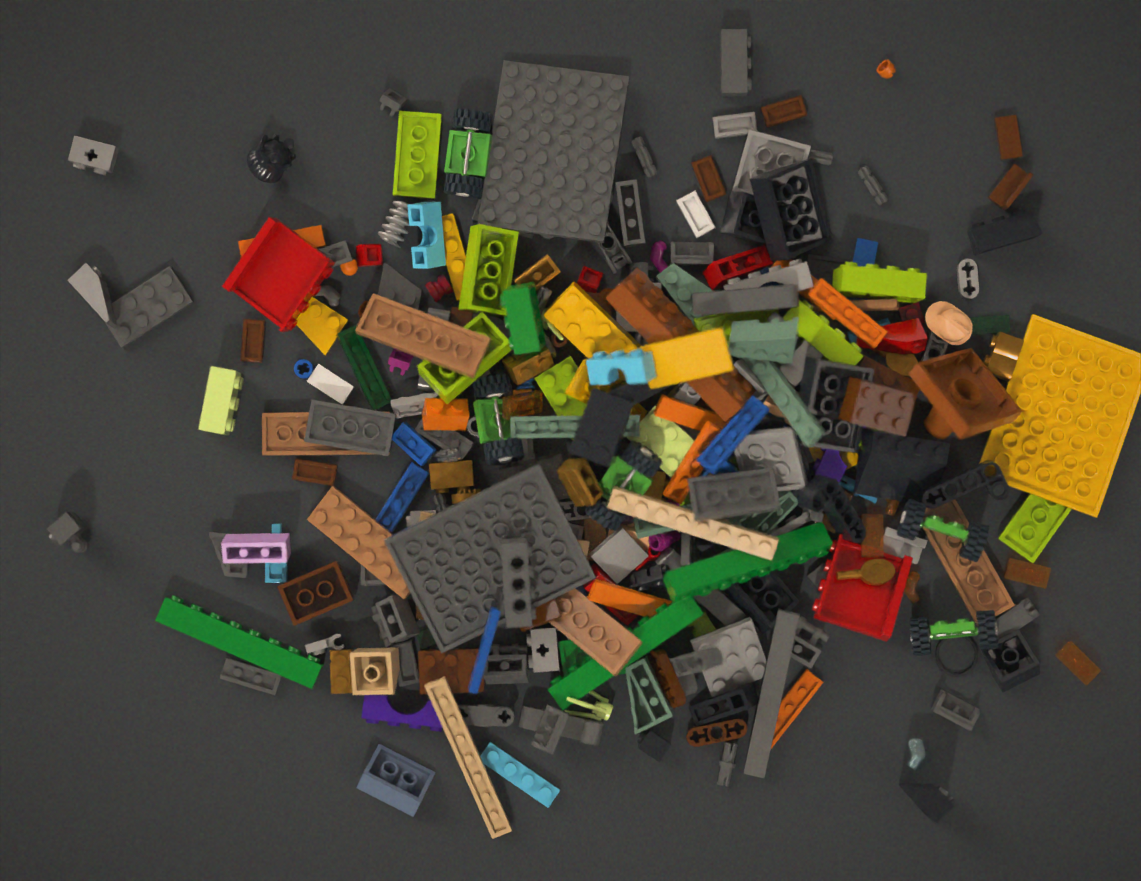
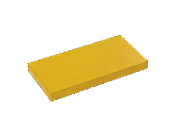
[639,327,734,389]

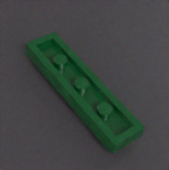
[336,325,392,410]

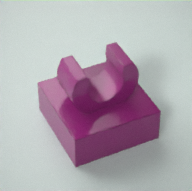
[388,348,414,375]

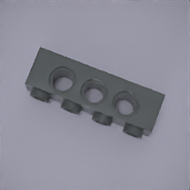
[500,537,536,628]

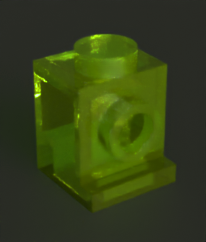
[687,611,716,638]

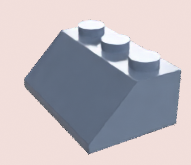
[356,744,436,817]

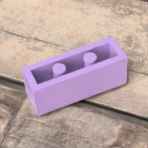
[221,533,291,563]

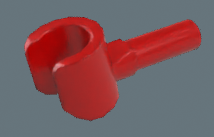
[635,547,661,571]

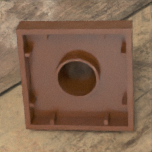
[909,348,1023,439]

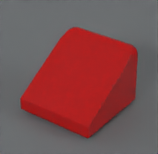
[356,244,383,267]
[577,266,604,293]

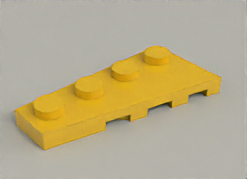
[296,297,349,356]
[565,359,647,422]

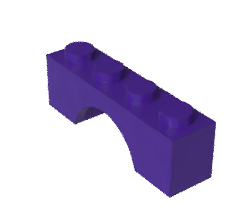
[812,426,866,483]
[362,694,443,732]

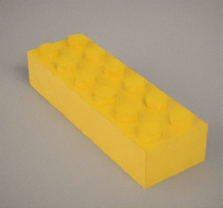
[543,281,642,384]

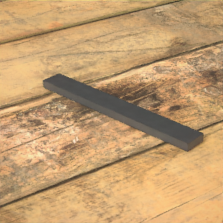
[744,609,800,778]

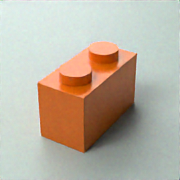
[422,398,469,431]

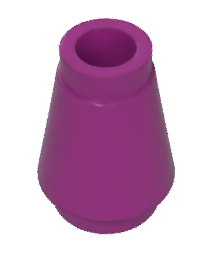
[648,530,680,551]

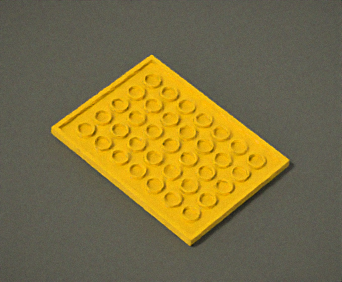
[979,314,1141,518]

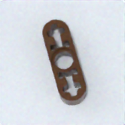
[649,648,686,708]
[686,718,747,747]

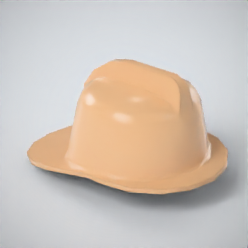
[925,301,972,345]

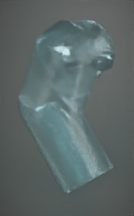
[907,738,926,770]

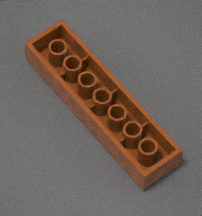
[606,267,756,422]

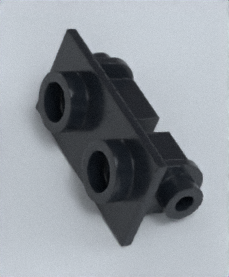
[628,564,670,593]

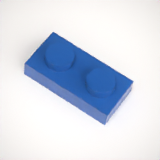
[392,422,436,466]

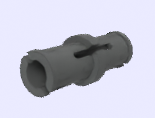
[716,742,738,787]

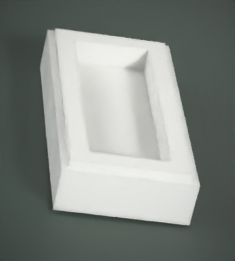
[676,191,715,238]
[307,364,354,405]

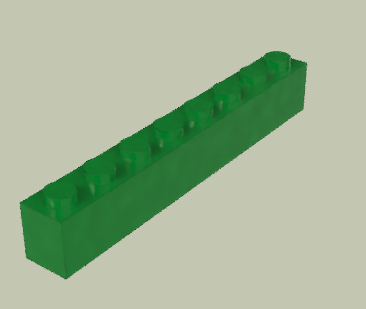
[663,522,833,603]
[155,595,324,689]
[548,597,704,711]

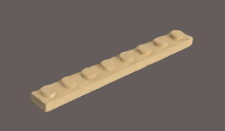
[607,486,779,560]
[425,676,512,839]

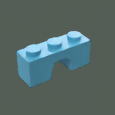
[407,202,446,269]
[586,349,656,385]

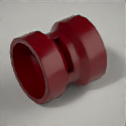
[425,274,454,302]

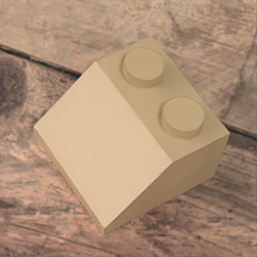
[350,647,400,695]

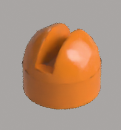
[877,60,896,79]
[340,259,358,276]

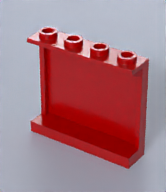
[222,217,335,332]
[812,534,913,642]

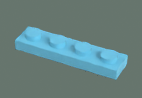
[480,742,560,808]

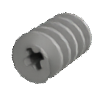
[378,201,409,248]

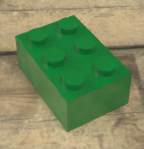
[501,282,546,355]

